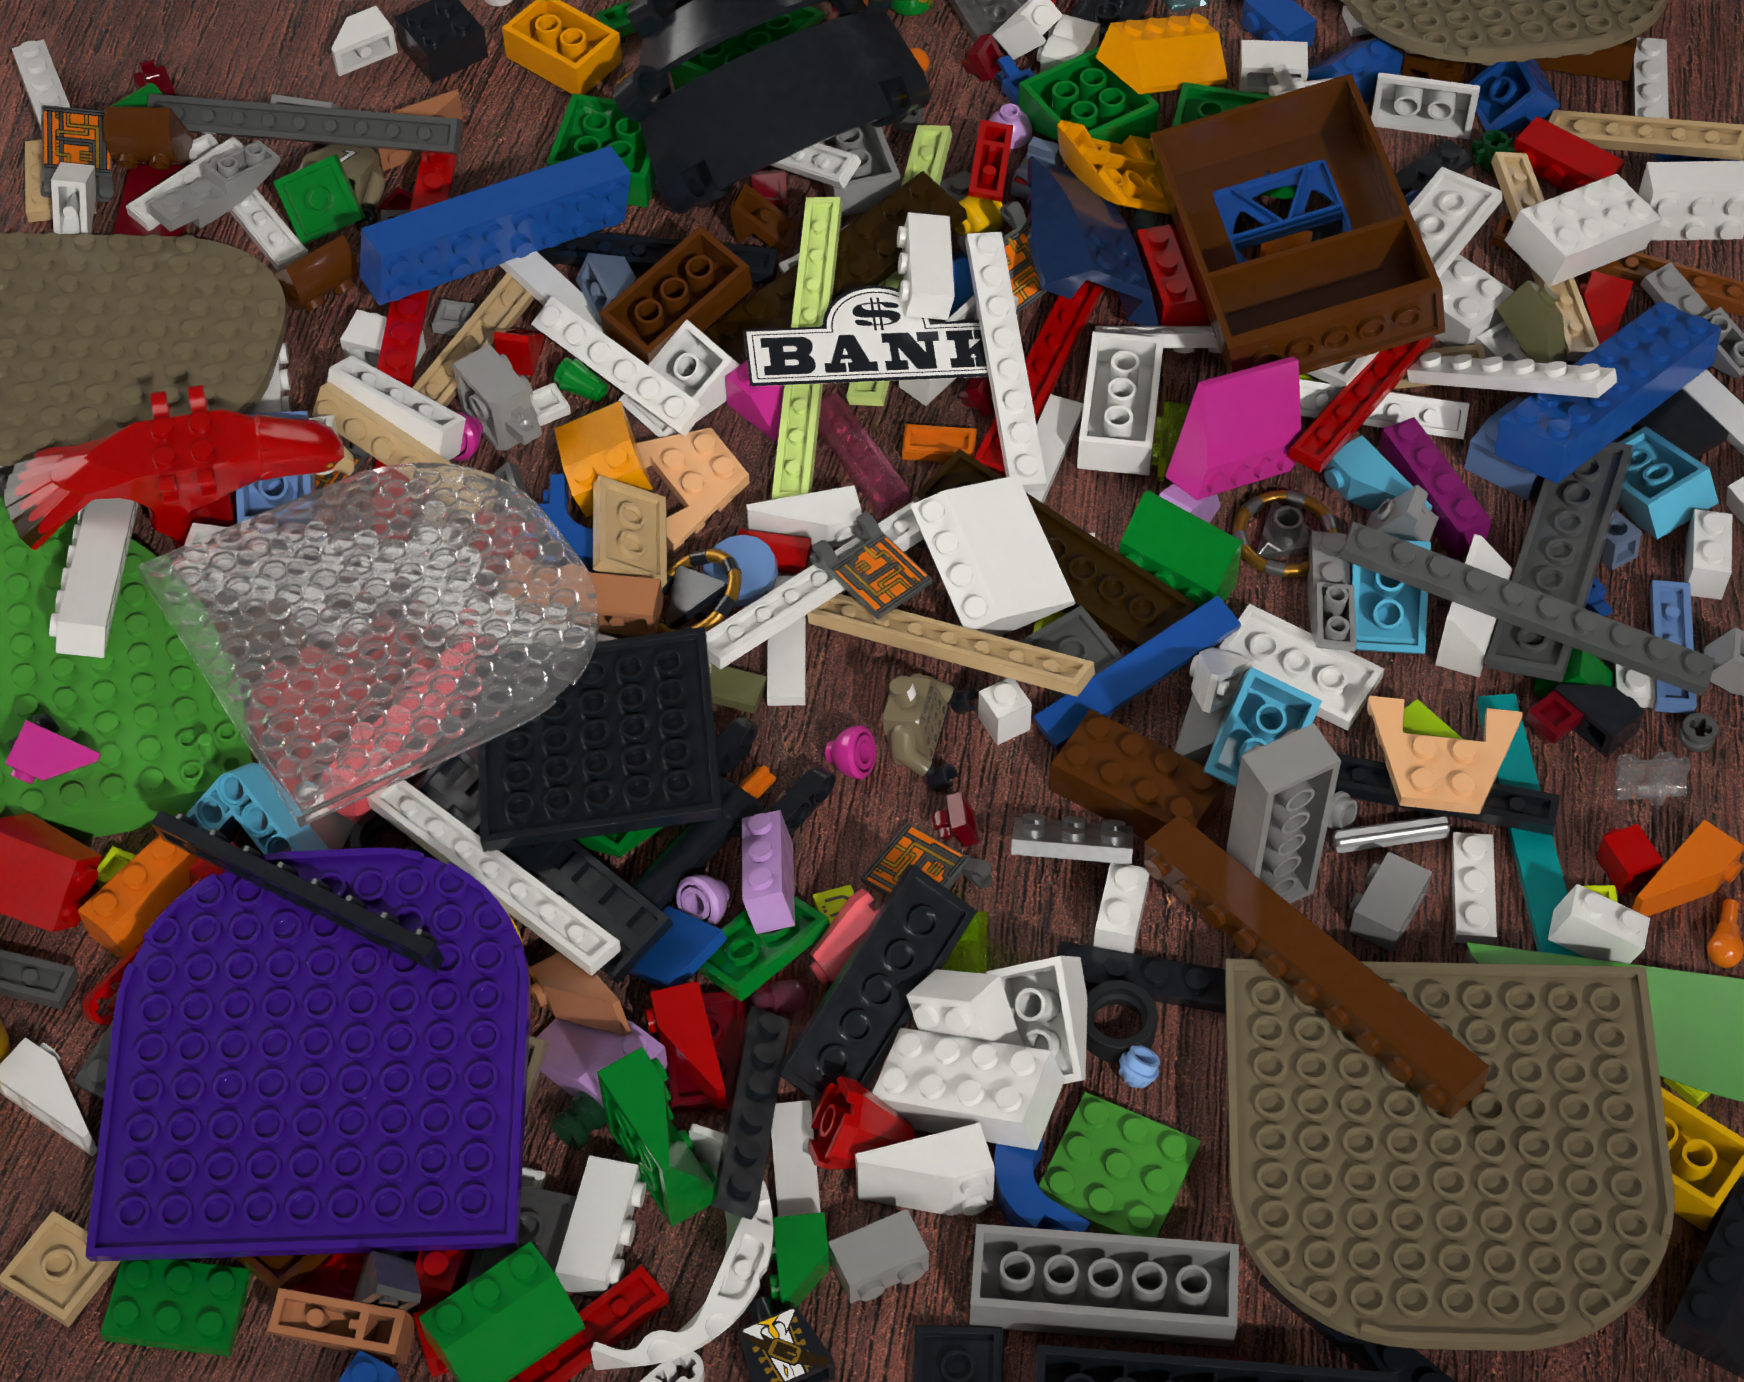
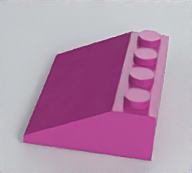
[1165,357,1302,500]

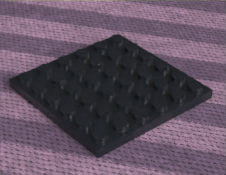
[476,627,724,852]

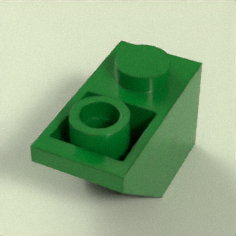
[769,1212,830,1311]

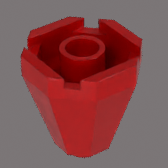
[808,1076,917,1170]

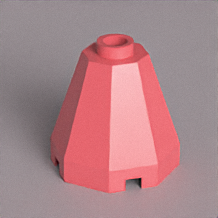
[809,888,881,986]

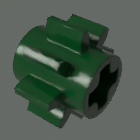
[1471,130,1515,172]

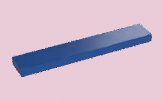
[1033,596,1241,751]

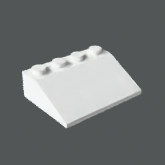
[910,475,1076,637]

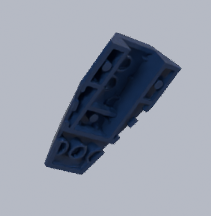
[1027,156,1159,326]

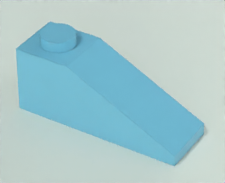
[1324,435,1432,511]

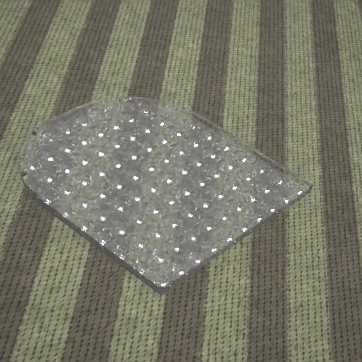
[137,462,599,828]

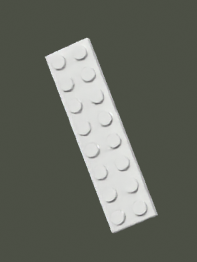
[1307,167,1502,389]

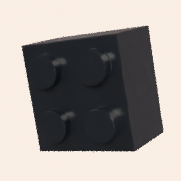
[395,0,488,83]

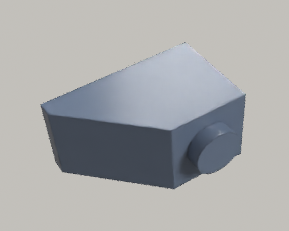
[576,253,636,325]

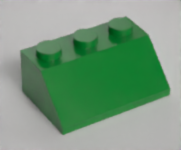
[1119,490,1243,609]
[419,1241,585,1382]

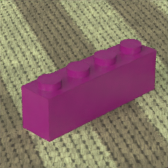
[1379,417,1491,559]

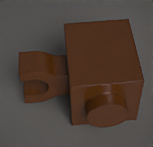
[1402,53,1465,83]

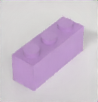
[742,810,795,934]

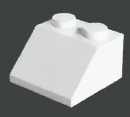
[906,969,1024,1047]

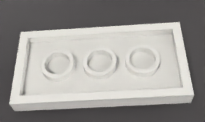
[1218,604,1385,731]

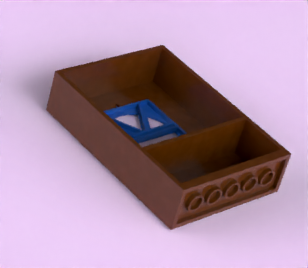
[1150,73,1445,375]

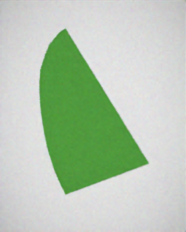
[1466,942,1744,1102]

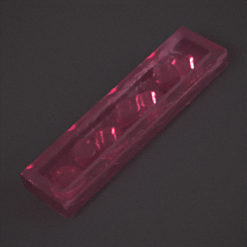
[818,393,910,513]

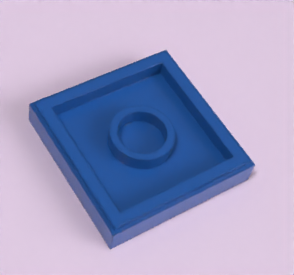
[629,905,727,989]

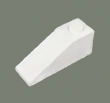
[746,485,862,547]
[1189,647,1254,713]
[0,1037,97,1157]

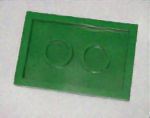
[697,896,830,1002]
[100,1259,253,1357]

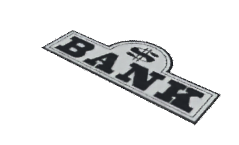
[743,285,989,387]

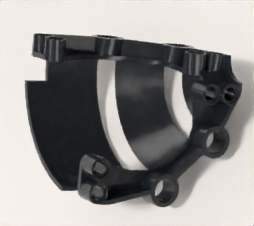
[614,0,931,214]

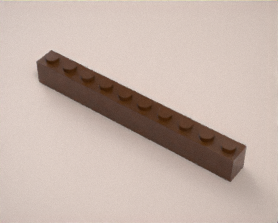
[1144,814,1489,1119]

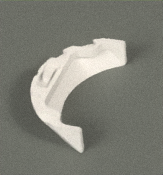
[590,1124,774,1370]

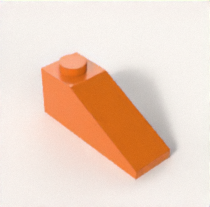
[1632,819,1744,917]

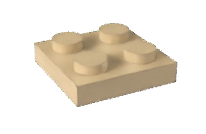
[0,1211,121,1328]

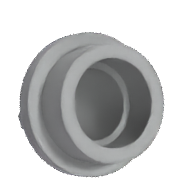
[1327,791,1358,830]

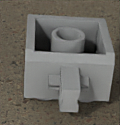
[453,344,542,451]

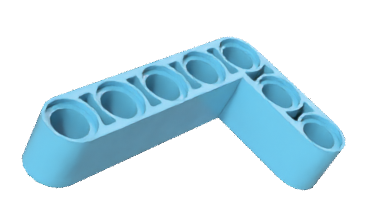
[185,763,330,855]

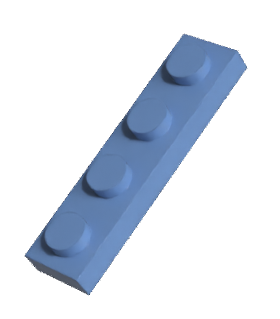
[1649,580,1697,714]

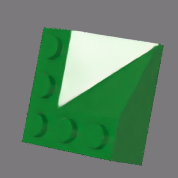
[1018,46,1159,144]
[546,94,656,208]
[597,1047,716,1228]

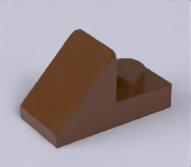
[730,183,798,254]

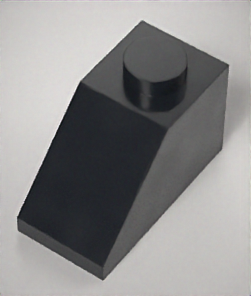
[1554,684,1645,758]

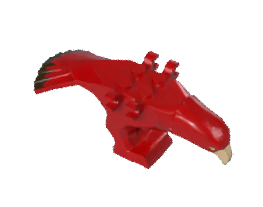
[4,385,354,558]

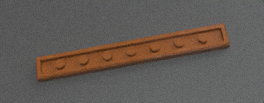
[1491,214,1744,317]

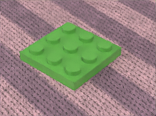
[1038,1092,1201,1238]

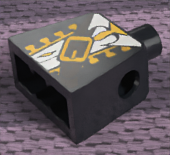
[739,1297,835,1382]

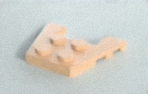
[637,428,750,553]
[1367,696,1522,814]

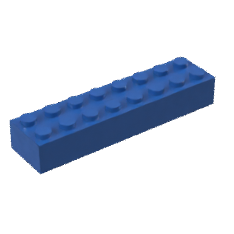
[360,146,631,306]
[1494,301,1722,484]

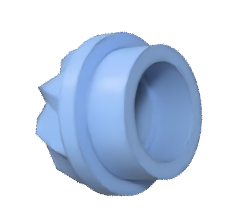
[1118,1045,1160,1088]

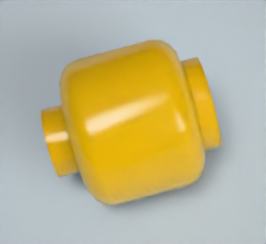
[955,196,1003,236]

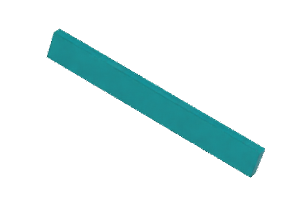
[1476,693,1584,958]

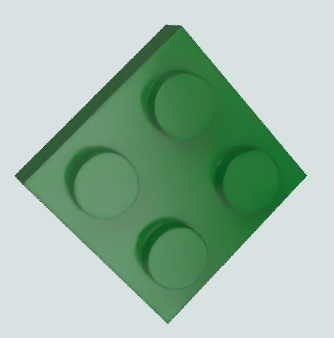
[273,154,366,245]

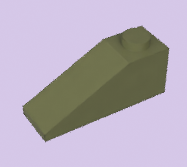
[1496,280,1567,363]

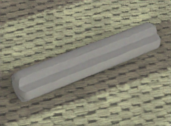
[1333,815,1450,853]

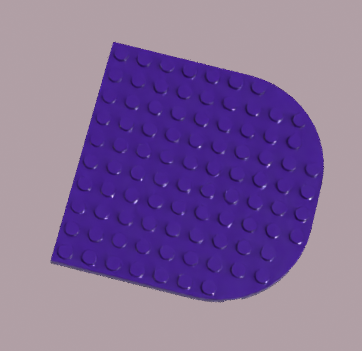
[85,848,531,1262]

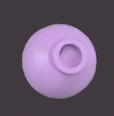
[989,103,1033,149]
[676,875,730,926]

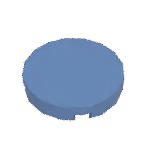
[703,535,778,607]

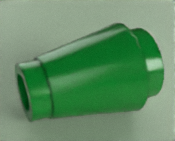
[553,357,609,403]

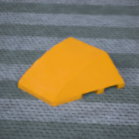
[1057,120,1171,215]

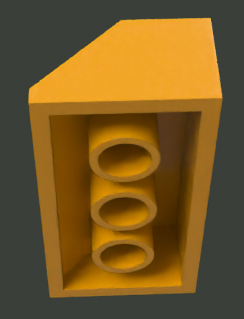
[1095,13,1228,94]

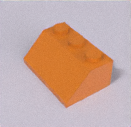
[78,835,200,960]

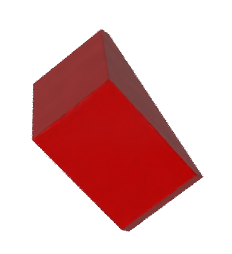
[493,328,545,376]

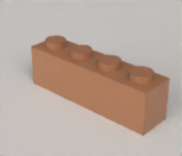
[503,565,664,636]

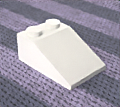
[618,319,740,438]
[986,956,1087,1084]
[855,1122,995,1216]

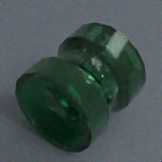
[549,1091,606,1151]

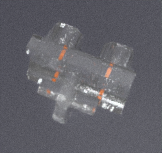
[1614,751,1691,807]

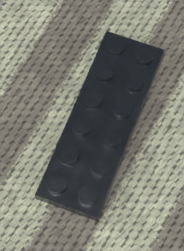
[775,865,977,1104]

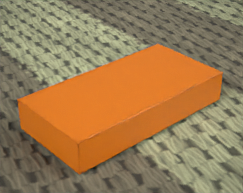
[902,424,977,462]

